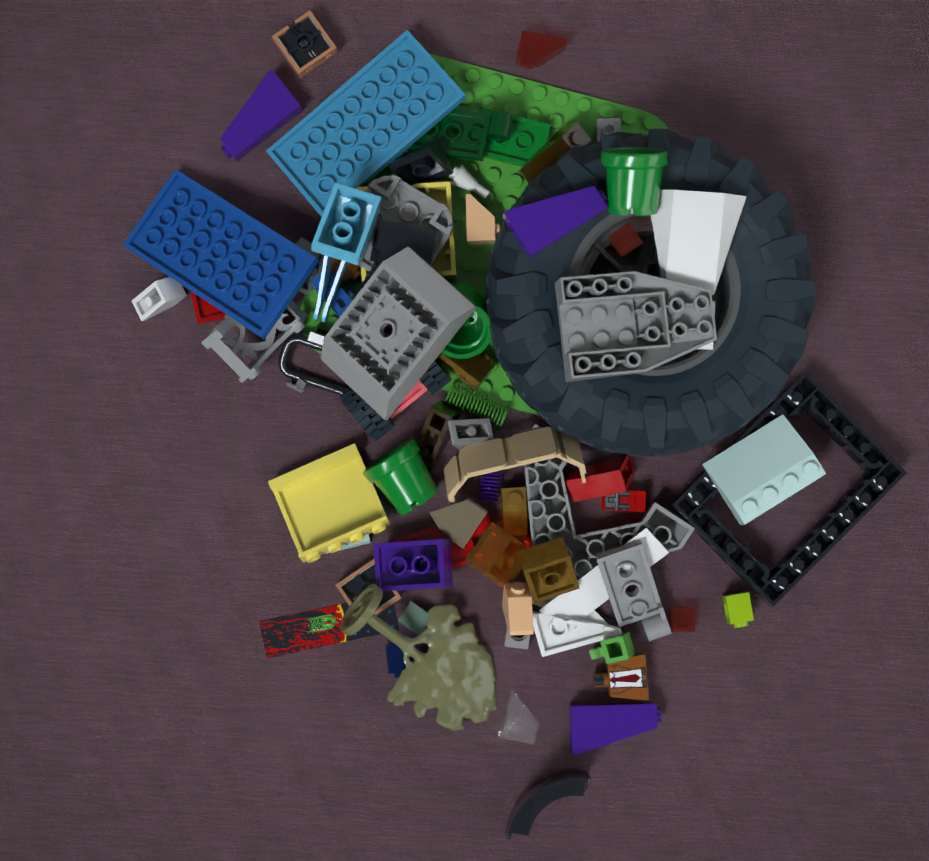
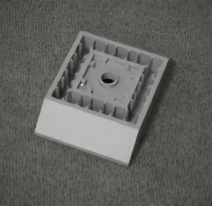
[321,247,477,420]

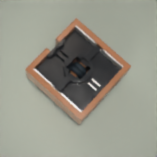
[272,10,338,78]
[336,559,402,615]

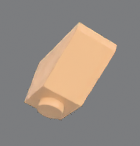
[465,194,500,245]
[502,582,534,635]

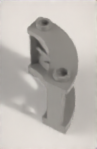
[201,300,308,383]

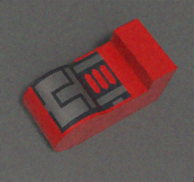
[601,491,646,513]

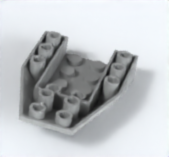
[555,271,717,382]

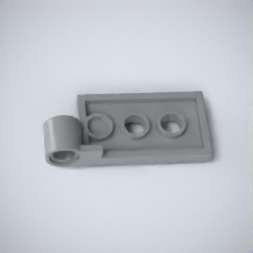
[595,540,671,641]

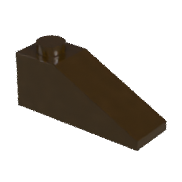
[519,122,591,183]
[417,400,462,473]

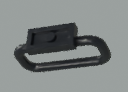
[278,327,348,395]

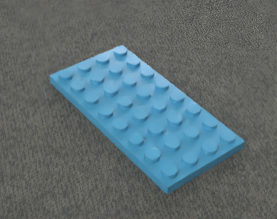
[266,30,467,217]

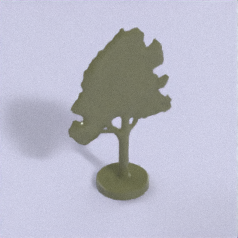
[339,584,497,731]

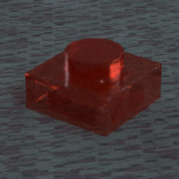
[607,222,643,258]
[670,608,695,632]

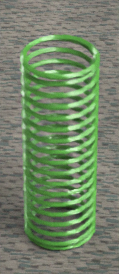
[445,383,509,427]

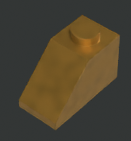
[501,487,527,536]

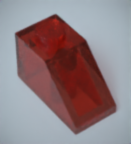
[516,30,567,69]

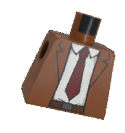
[593,653,649,700]

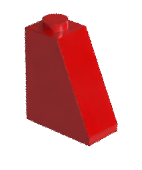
[565,454,635,502]

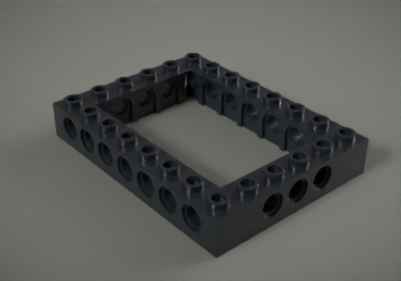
[669,372,907,607]

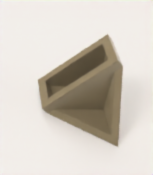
[429,498,488,549]

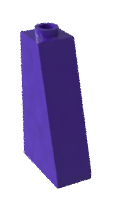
[220,70,302,162]
[502,186,608,259]
[569,702,662,755]

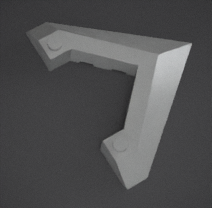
[524,424,695,581]

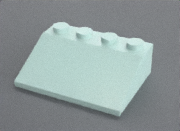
[702,414,826,525]

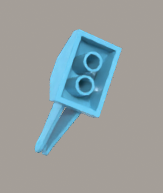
[311,183,381,323]

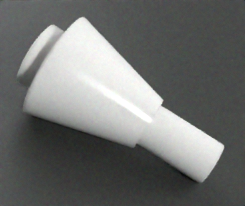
[448,165,490,199]

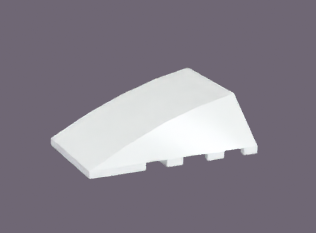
[650,190,747,295]

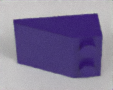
[374,539,453,591]

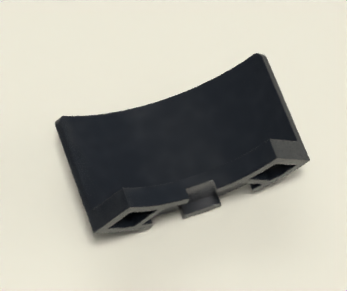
[361,219,435,289]
[505,771,591,839]

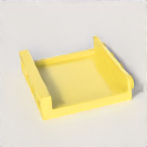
[268,443,390,563]

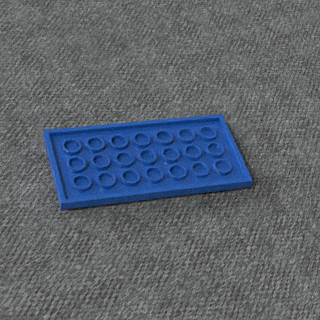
[122,169,319,340]

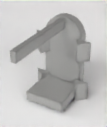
[286,368,306,393]

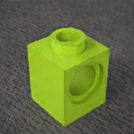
[722,592,754,628]

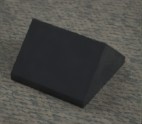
[389,139,453,186]

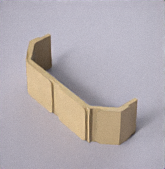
[444,427,586,505]

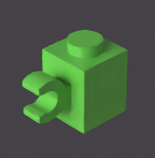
[589,632,636,664]

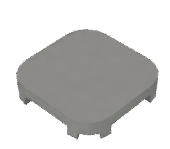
[358,175,453,272]

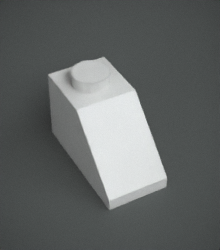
[132,277,187,321]

